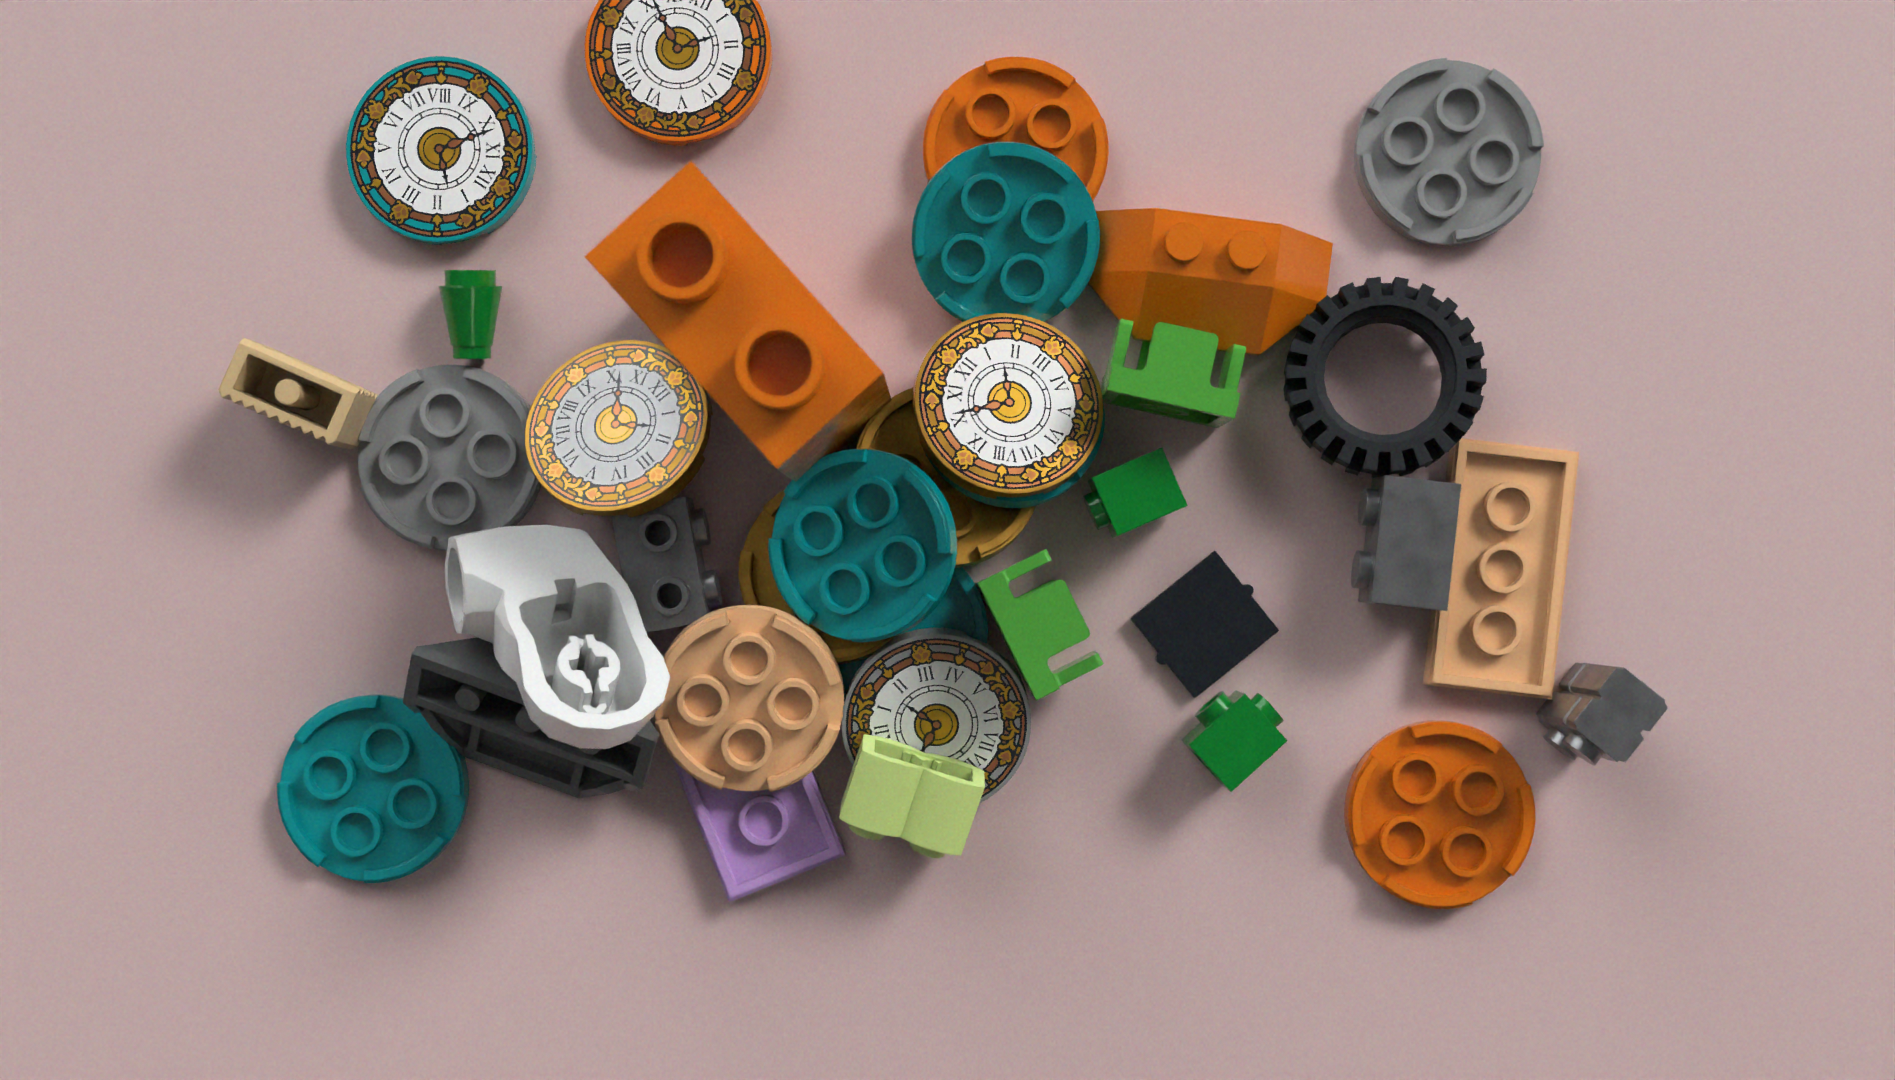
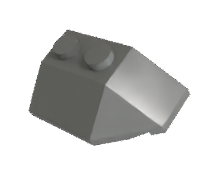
[402,637,659,798]

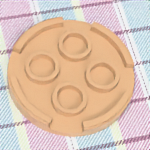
[655,605,844,792]

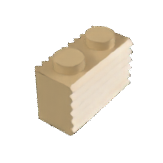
[218,338,378,449]

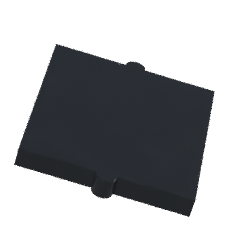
[1130,551,1279,698]

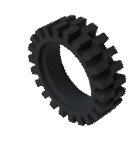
[1283,277,1487,478]

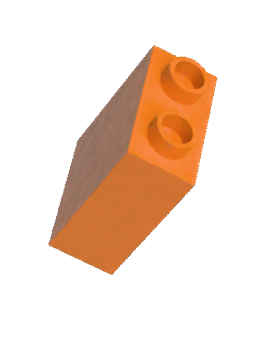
[584,160,892,482]

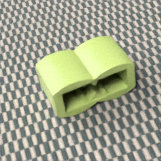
[839,734,985,858]

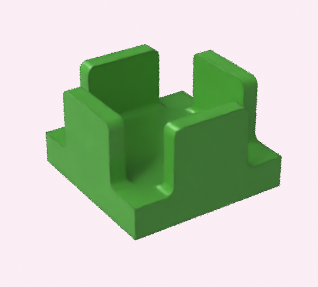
[1101,319,1246,428]
[976,549,1104,701]

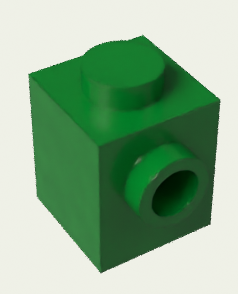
[1083,447,1188,538]
[1182,690,1287,792]

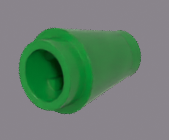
[439,270,502,359]

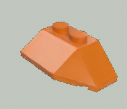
[1088,208,1333,356]

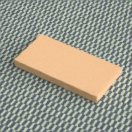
[1423,438,1579,700]

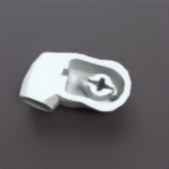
[445,525,670,749]

